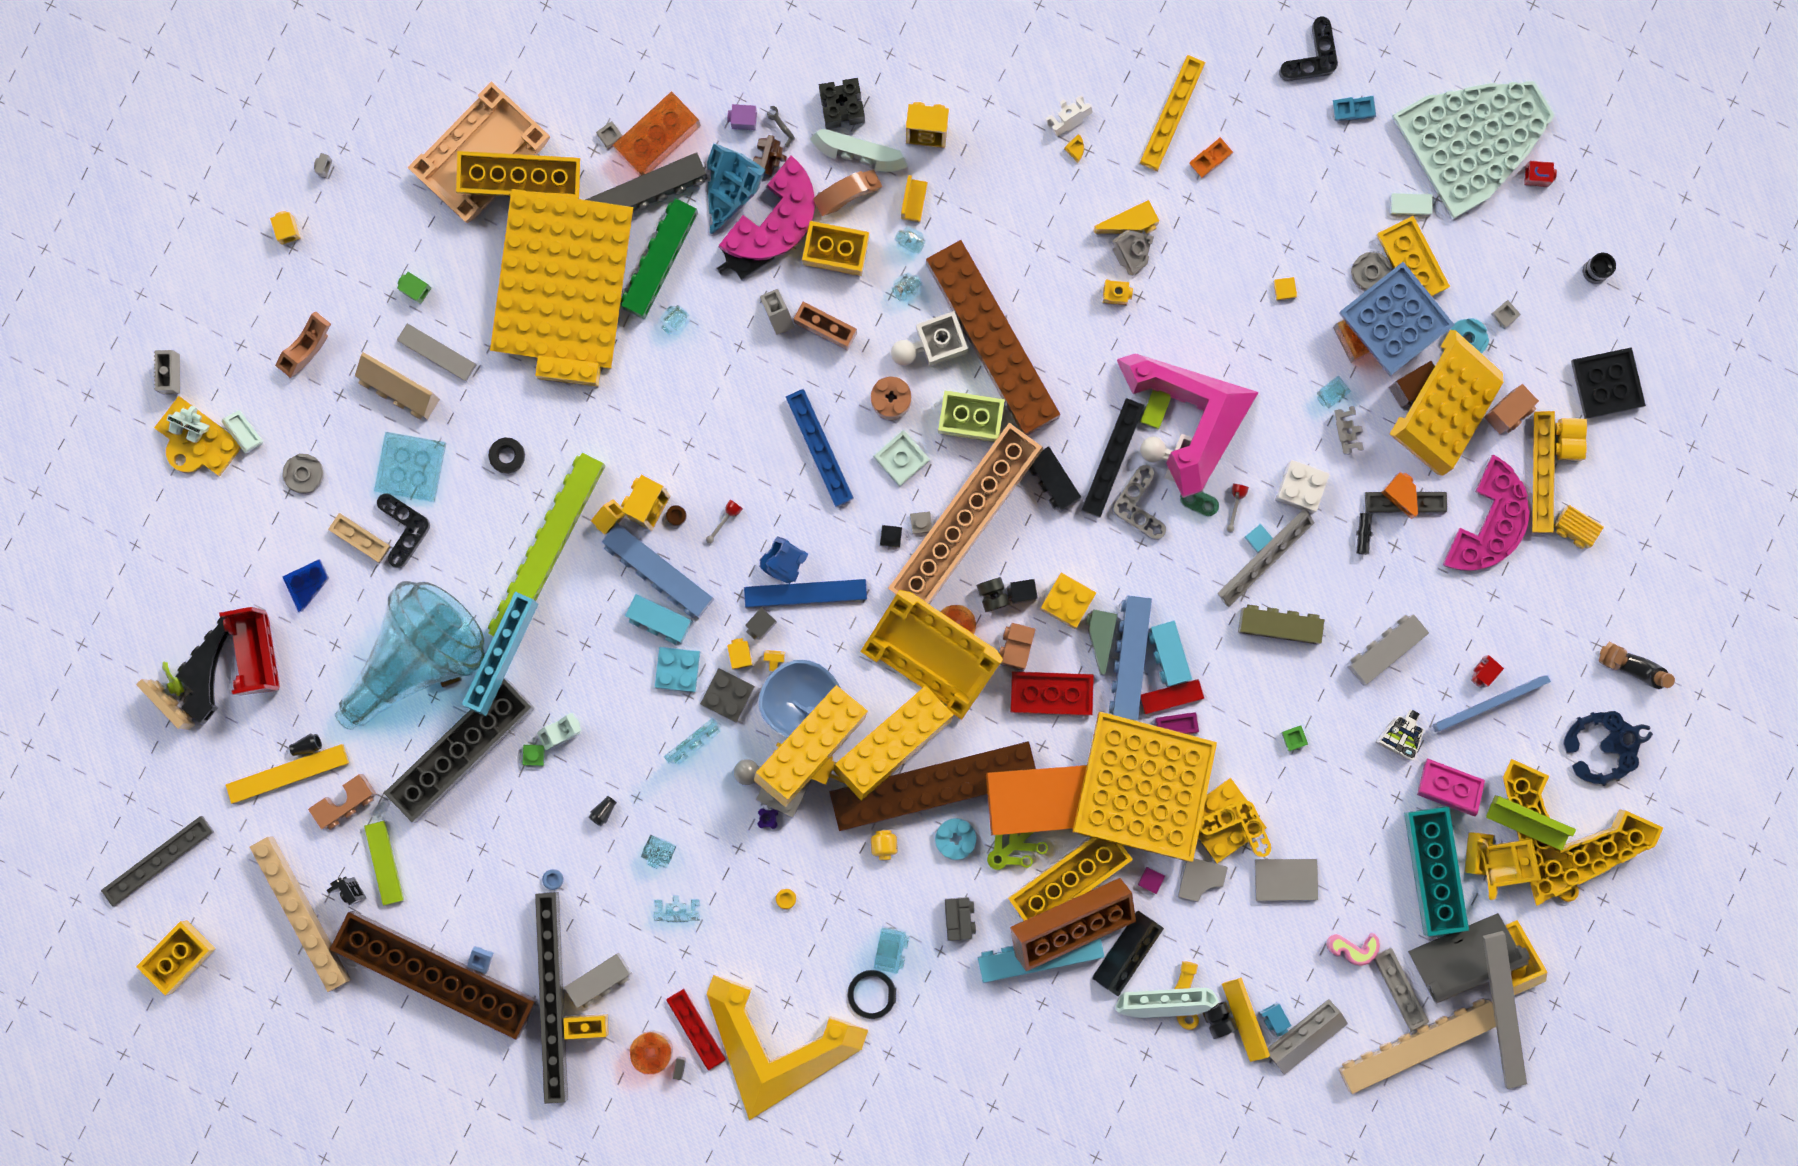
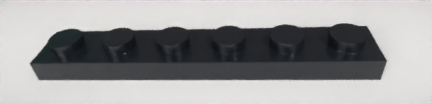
[1081,398,1145,518]

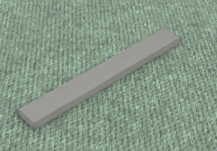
[1482,931,1527,1089]

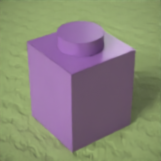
[727,104,757,131]

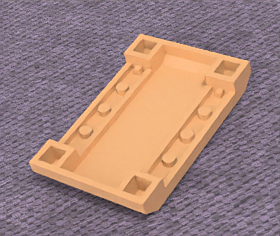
[407,81,550,223]

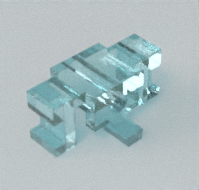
[653,895,700,922]

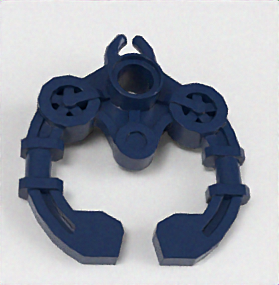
[1563,711,1653,786]

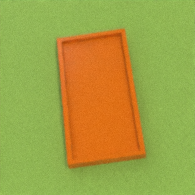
[986,765,1087,835]

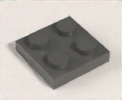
[700,668,755,723]

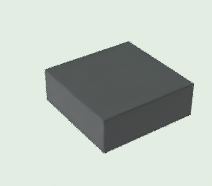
[673,1056,686,1080]

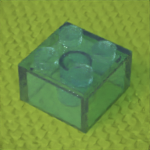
[873,925,909,974]

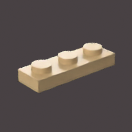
[328,513,391,563]

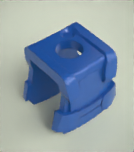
[759,536,808,584]

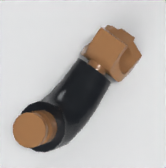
[1598,641,1675,689]

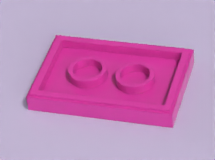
[1417,758,1485,817]

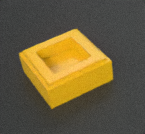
[1273,277,1297,301]

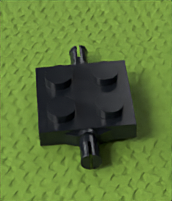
[716,249,775,281]

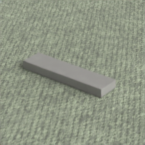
[397,323,477,382]
[1374,947,1429,1031]

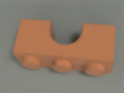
[308,774,377,830]

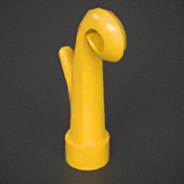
[1174,961,1199,1030]

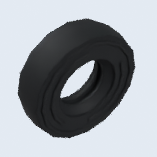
[488,437,525,474]

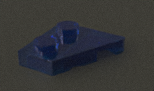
[282,559,329,612]

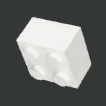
[1275,460,1330,514]

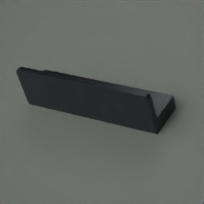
[1092,911,1164,997]

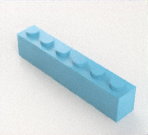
[462,592,539,716]
[977,938,1105,983]

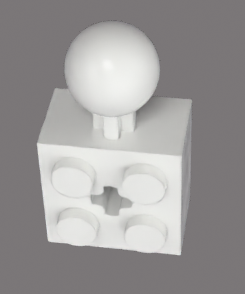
[891,311,968,366]
[1140,434,1207,492]

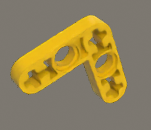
[1199,800,1272,857]

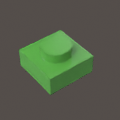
[1281,725,1308,751]
[523,745,545,766]

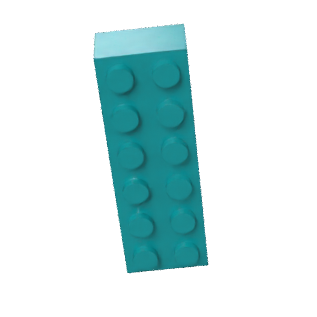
[1404,807,1469,936]

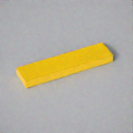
[1221,977,1270,1062]

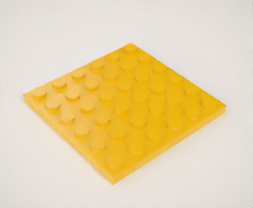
[1072,712,1217,862]

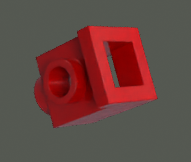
[1471,655,1504,687]

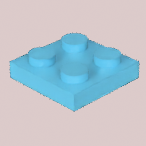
[655,647,701,692]

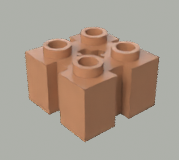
[999,623,1036,671]

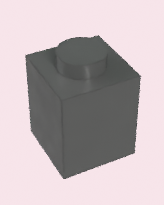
[745,607,777,640]

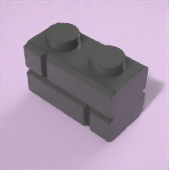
[944,897,976,941]

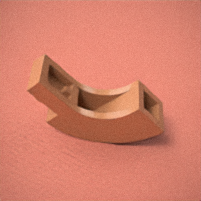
[813,169,883,216]
[275,311,331,378]

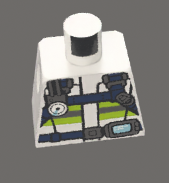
[1375,709,1424,761]

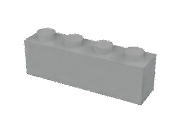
[1347,614,1429,685]

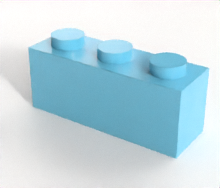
[625,594,693,645]
[1148,620,1192,687]

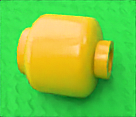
[870,830,898,860]

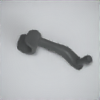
[767,106,795,148]

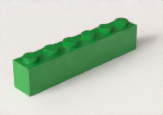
[621,198,698,319]

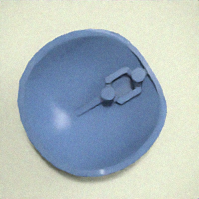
[759,660,841,738]

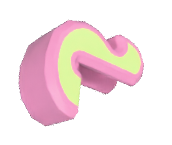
[1326,932,1380,966]

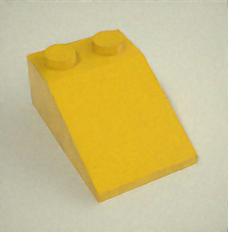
[1505,920,1548,995]

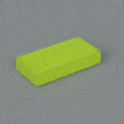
[1140,389,1171,430]

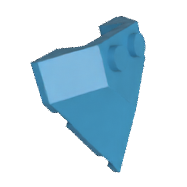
[707,143,766,234]

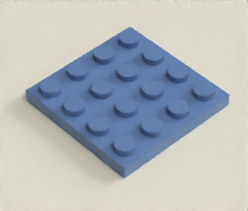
[1339,262,1455,376]

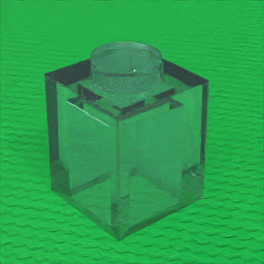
[1316,376,1351,409]

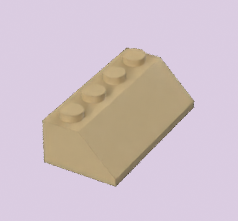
[355,352,440,420]

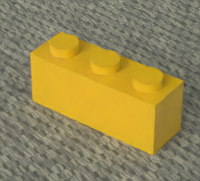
[535,356,601,387]

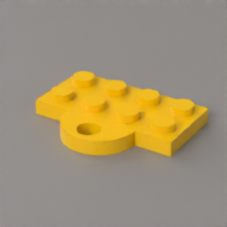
[154,396,241,476]

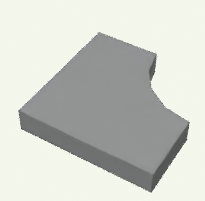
[1178,858,1228,902]

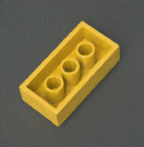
[621,474,671,531]

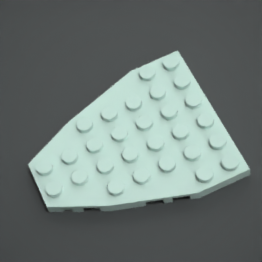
[1392,81,1555,219]

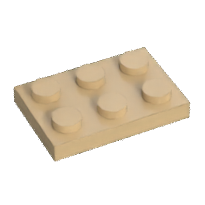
[136,679,195,730]

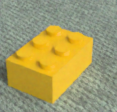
[906,102,949,148]
[802,221,870,276]
[136,920,216,996]

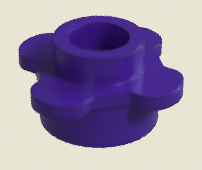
[757,808,778,829]

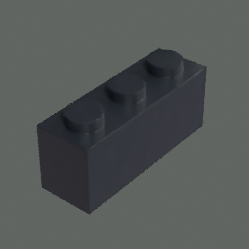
[1028,446,1082,512]

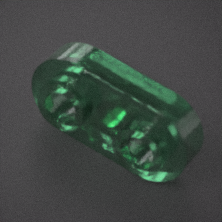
[1179,492,1219,517]

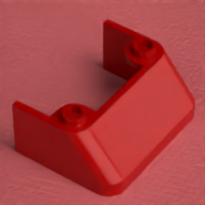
[219,607,280,696]

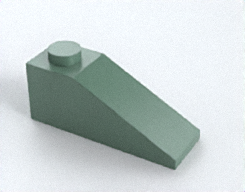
[1085,609,1117,675]

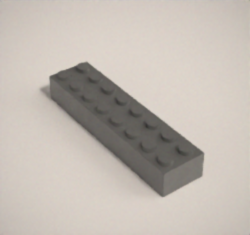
[384,678,535,823]

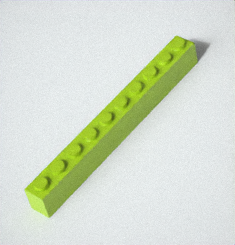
[488,452,606,637]

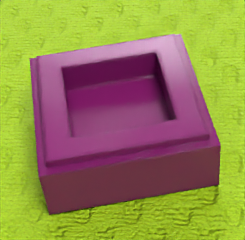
[1138,867,1165,894]

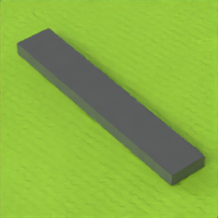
[101,816,214,907]

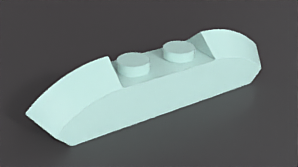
[810,129,908,172]
[1115,987,1219,1018]

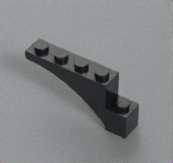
[175,617,229,724]

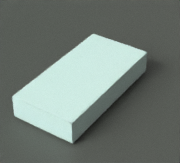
[1391,193,1432,216]
[221,410,263,454]

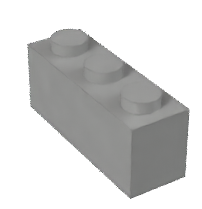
[564,952,632,1009]

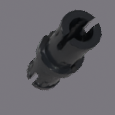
[1356,513,1373,555]

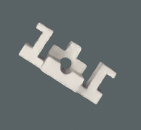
[1045,94,1093,137]

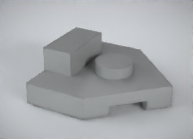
[1112,230,1154,275]

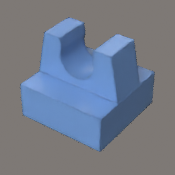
[467,946,494,974]

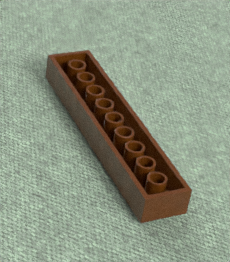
[829,741,1036,831]
[330,911,538,1040]

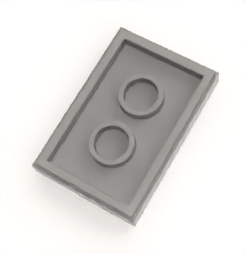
[1255,859,1318,901]

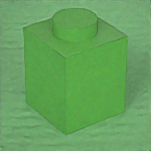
[397,271,431,305]

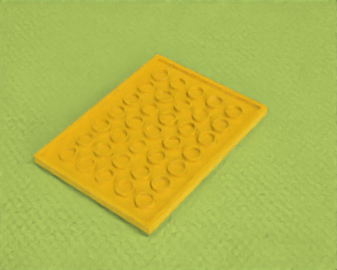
[490,189,633,368]

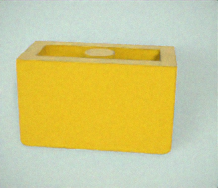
[901,175,928,223]

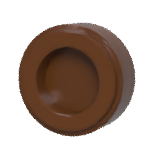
[666,505,687,526]

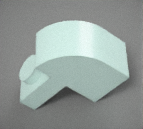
[537,712,582,750]

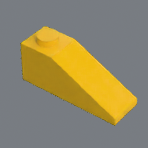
[1093,200,1160,234]

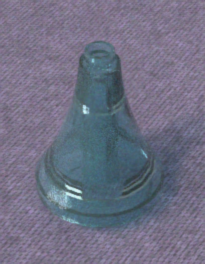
[335,581,485,730]

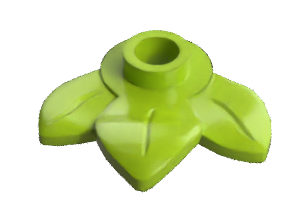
[162,661,184,697]

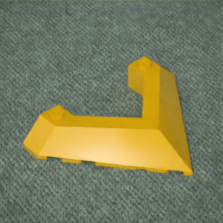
[1502,759,1664,906]
[706,974,868,1120]

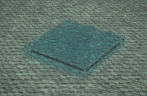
[374,432,446,502]
[663,718,722,764]

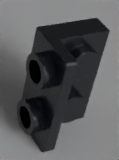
[326,876,366,905]

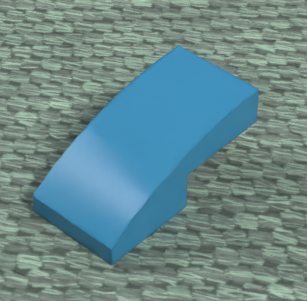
[1333,95,1376,121]

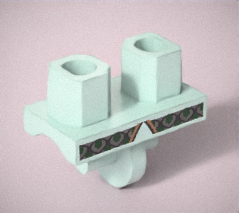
[167,406,210,443]

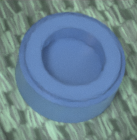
[542,869,564,890]

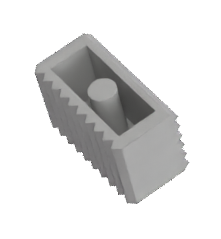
[153,350,180,394]

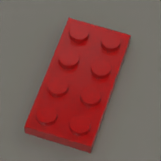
[1010,671,1094,715]

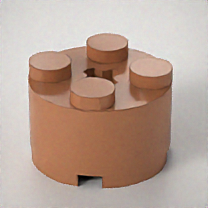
[871,376,911,420]

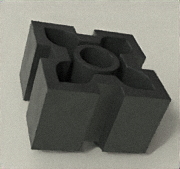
[818,77,865,129]

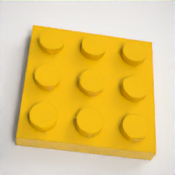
[1198,778,1267,864]

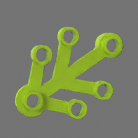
[987,832,1048,870]

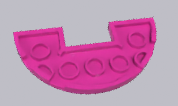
[718,155,815,260]
[1443,455,1530,571]

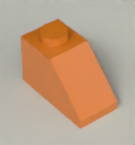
[1381,472,1418,519]

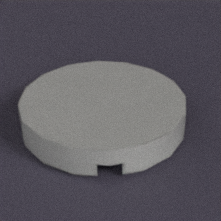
[1351,252,1392,291]
[282,453,324,494]

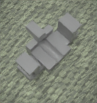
[1334,406,1364,454]

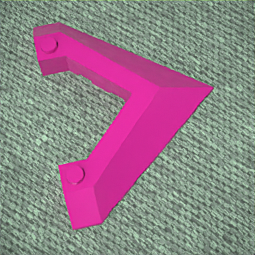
[1117,353,1259,498]

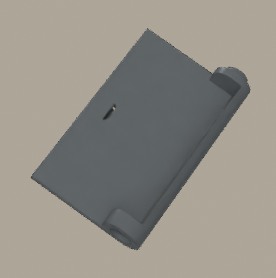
[1408,913,1530,1004]

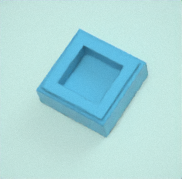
[1244,524,1273,552]

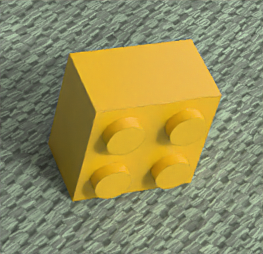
[1040,572,1097,629]

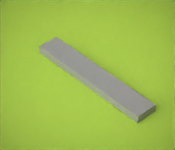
[1217,509,1315,607]

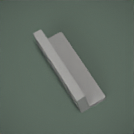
[1268,999,1348,1075]

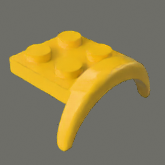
[1477,838,1541,900]

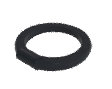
[847,970,897,1019]

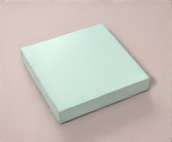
[873,430,930,487]

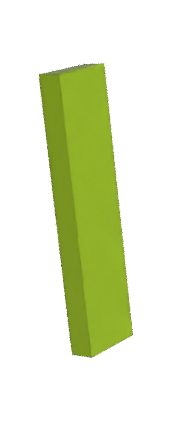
[364,820,404,906]

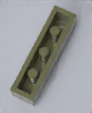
[1238,604,1325,645]

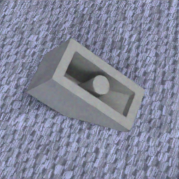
[760,288,795,335]

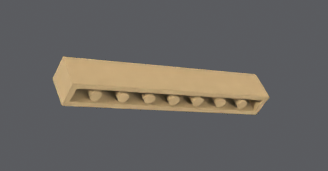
[249,836,351,992]
[1338,998,1496,1094]

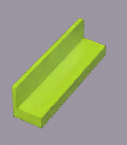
[1486,795,1576,850]

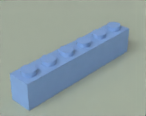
[602,523,714,618]
[1109,595,1152,721]

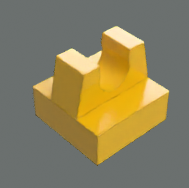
[763,650,786,671]

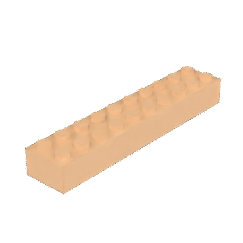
[888,423,1043,605]

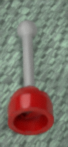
[1226,483,1249,533]
[706,499,743,544]

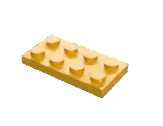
[1376,216,1450,296]

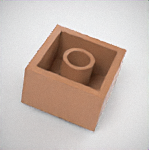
[1484,383,1539,434]

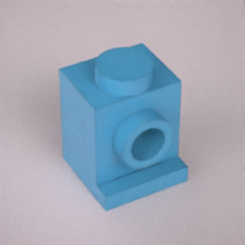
[1259,1002,1291,1037]

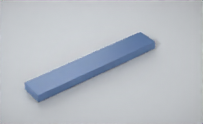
[1432,675,1551,732]

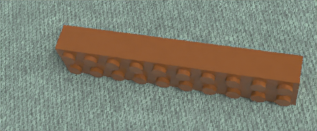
[926,240,1061,436]

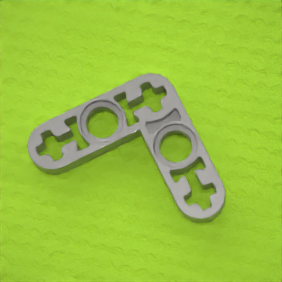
[1113,465,1166,540]

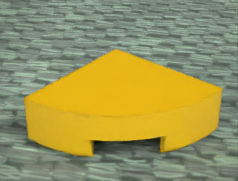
[1064,134,1084,163]

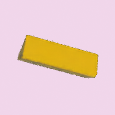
[1464,832,1494,875]

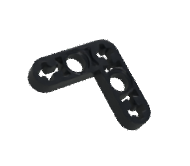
[1279,16,1338,81]
[377,493,430,568]

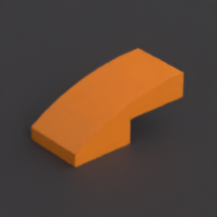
[1189,137,1234,178]

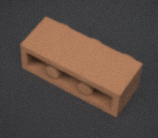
[794,301,857,351]

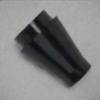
[289,733,322,756]
[588,795,617,827]

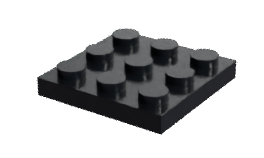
[1571,347,1646,419]

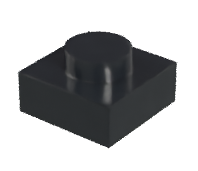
[880,525,902,548]

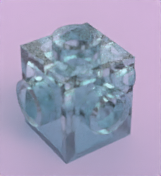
[640,834,677,869]

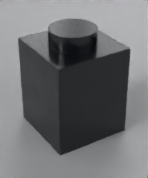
[1007,579,1038,604]

